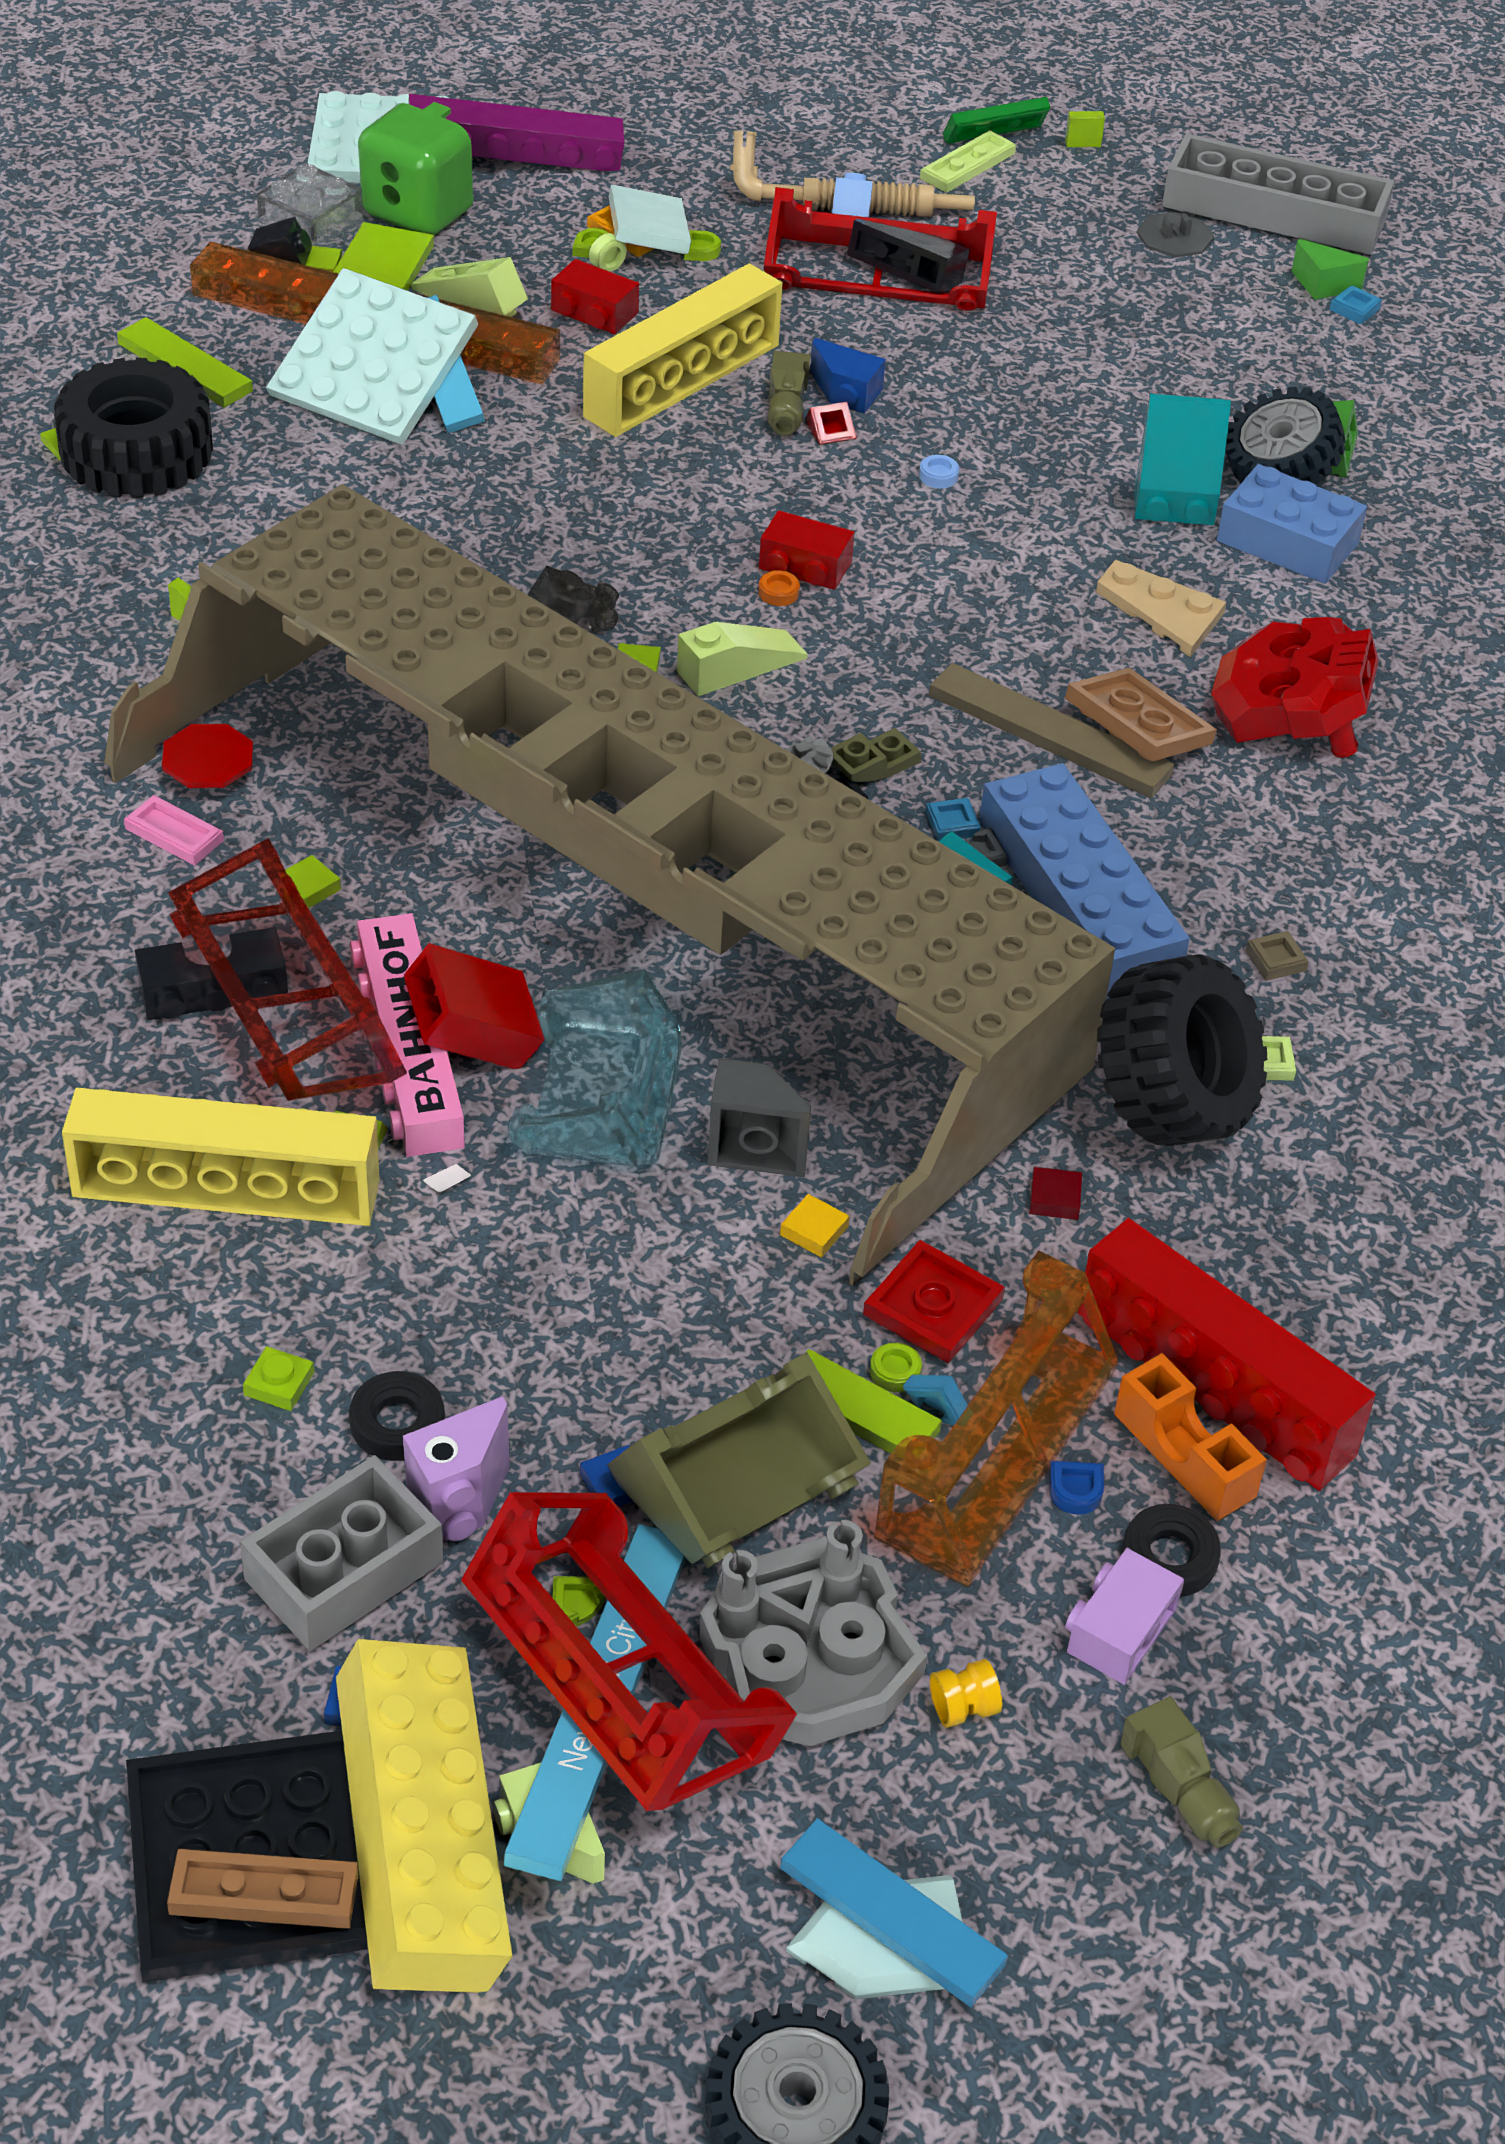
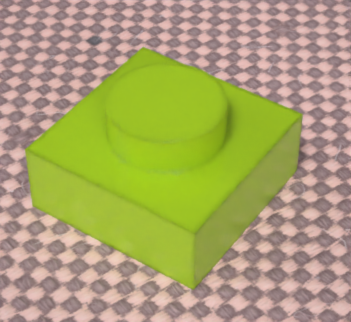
[243,1346,314,1411]

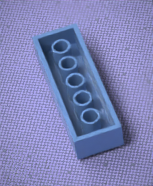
[979,763,1190,997]

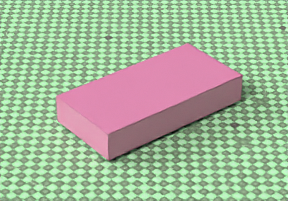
[124,795,224,866]

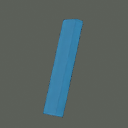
[780,1818,1008,2008]

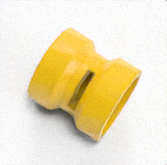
[929,1659,1002,1728]

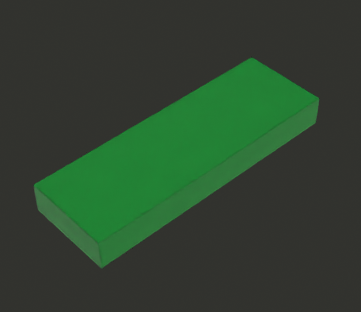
[943,97,1051,144]

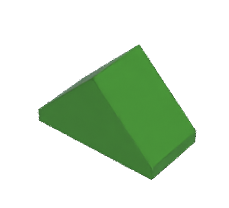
[1291,238,1369,300]

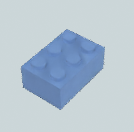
[1217,464,1367,584]

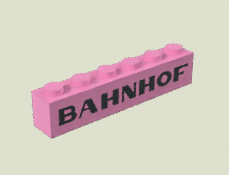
[350,913,465,1157]

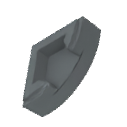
[968,827,1008,867]

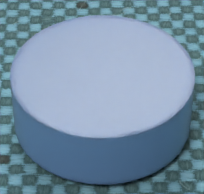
[919,455,959,489]

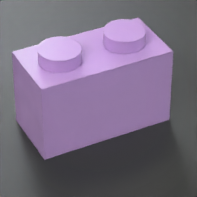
[1065,1548,1184,1685]

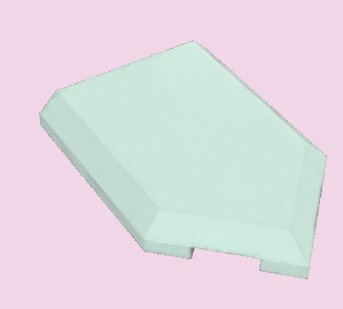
[786,1875,962,2000]

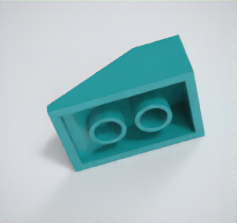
[1134,393,1231,525]

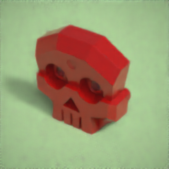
[1211,617,1379,758]

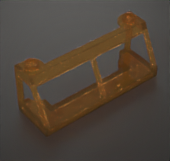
[874,1250,1118,1588]

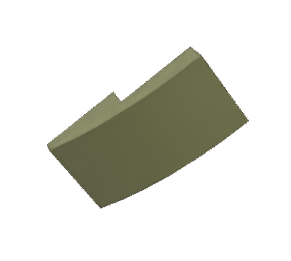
[831,728,921,782]

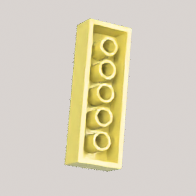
[583,263,782,437]
[62,1088,380,1226]
[336,1639,513,1993]

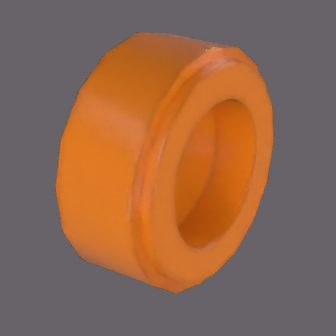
[758,570,800,606]

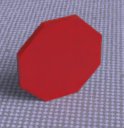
[162,724,253,788]

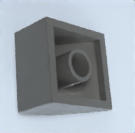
[707,1058,811,1177]

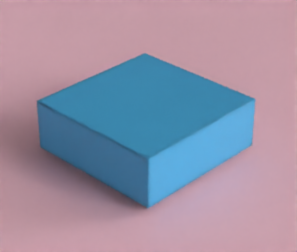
[1330,286,1382,324]
[925,798,981,842]

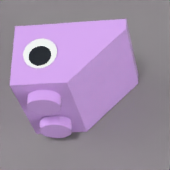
[403,1396,510,1542]

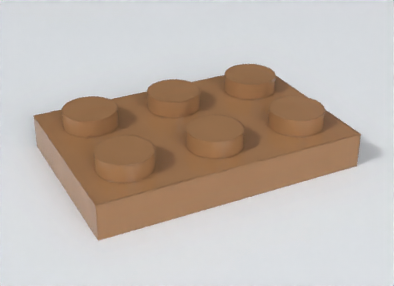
[1065,668,1217,762]

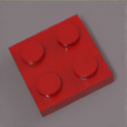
[863,1240,1005,1364]

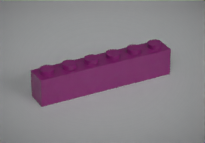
[408,94,625,171]

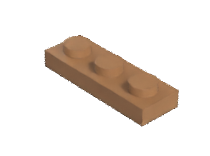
[167,1849,358,1929]

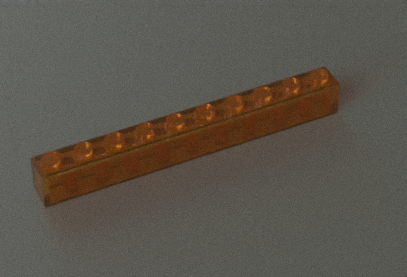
[190,241,560,385]

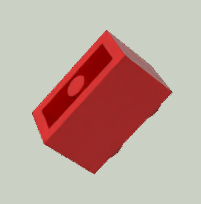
[551,259,639,334]
[759,510,855,590]

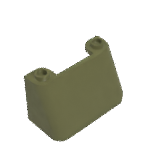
[607,1352,871,1569]

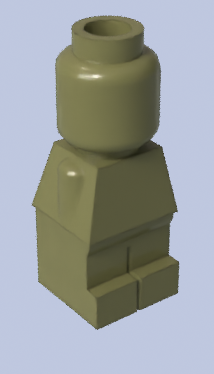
[767,351,810,436]
[1120,1696,1243,1848]

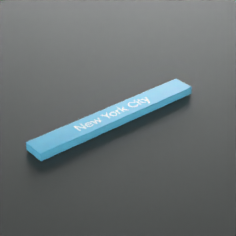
[504,1524,686,1881]

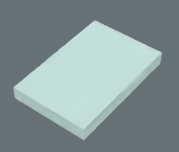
[608,184,691,254]

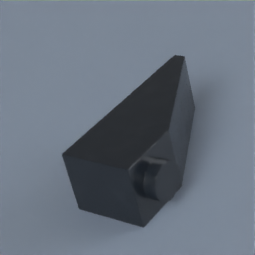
[847,219,970,294]

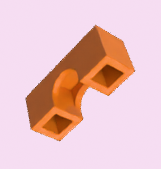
[1114,1353,1267,1521]

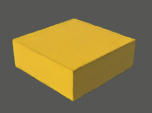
[780,1194,850,1258]

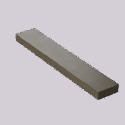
[929,663,1174,799]

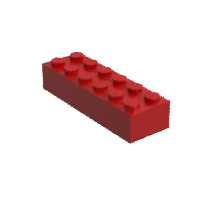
[1077,1217,1376,1492]

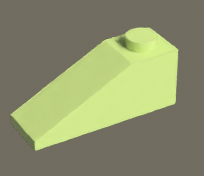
[410,257,528,321]
[677,622,808,696]

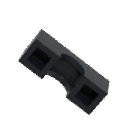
[135,927,289,1021]

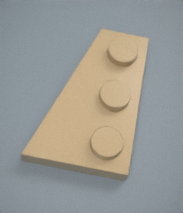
[1096,560,1226,657]

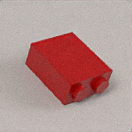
[404,943,545,1069]

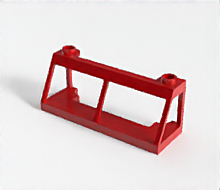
[764,187,997,311]
[461,1492,797,1811]

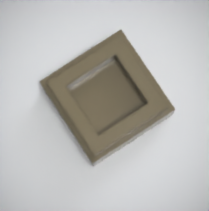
[1246,931,1309,981]

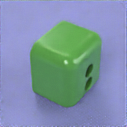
[358,102,473,236]

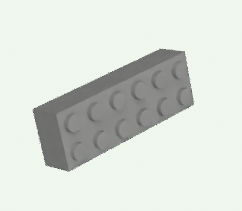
[1162,133,1395,255]

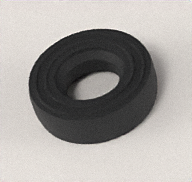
[349,1371,445,1461]
[1122,1504,1221,1597]

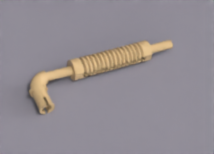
[730,131,975,217]

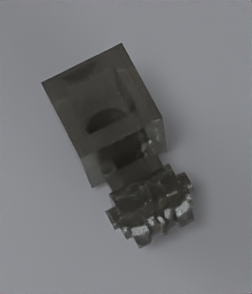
[527,565,619,632]

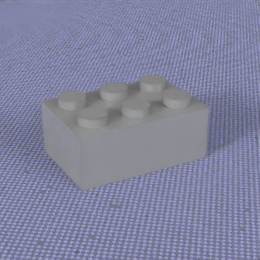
[240,1455,443,1652]

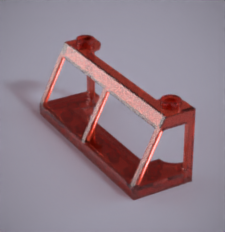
[167,838,407,1101]

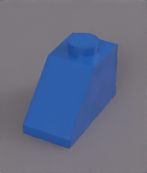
[810,338,886,414]

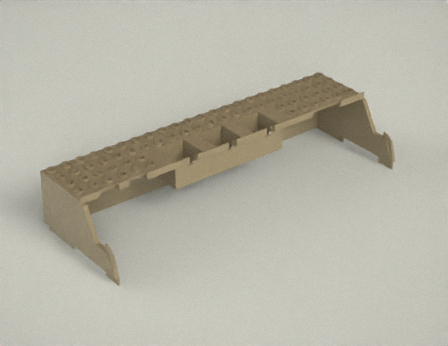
[104,484,1115,1286]

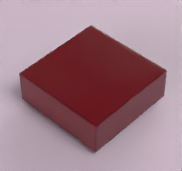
[1029,1167,1083,1220]

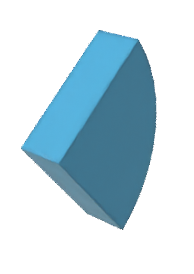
[903,1375,973,1427]

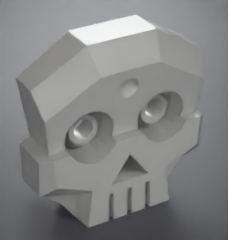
[700,1520,927,1746]

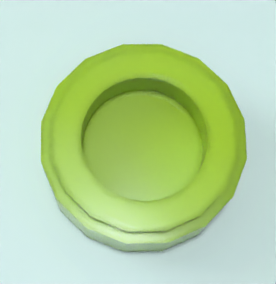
[870,1342,922,1393]

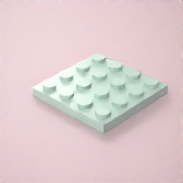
[306,91,449,183]
[266,268,478,445]

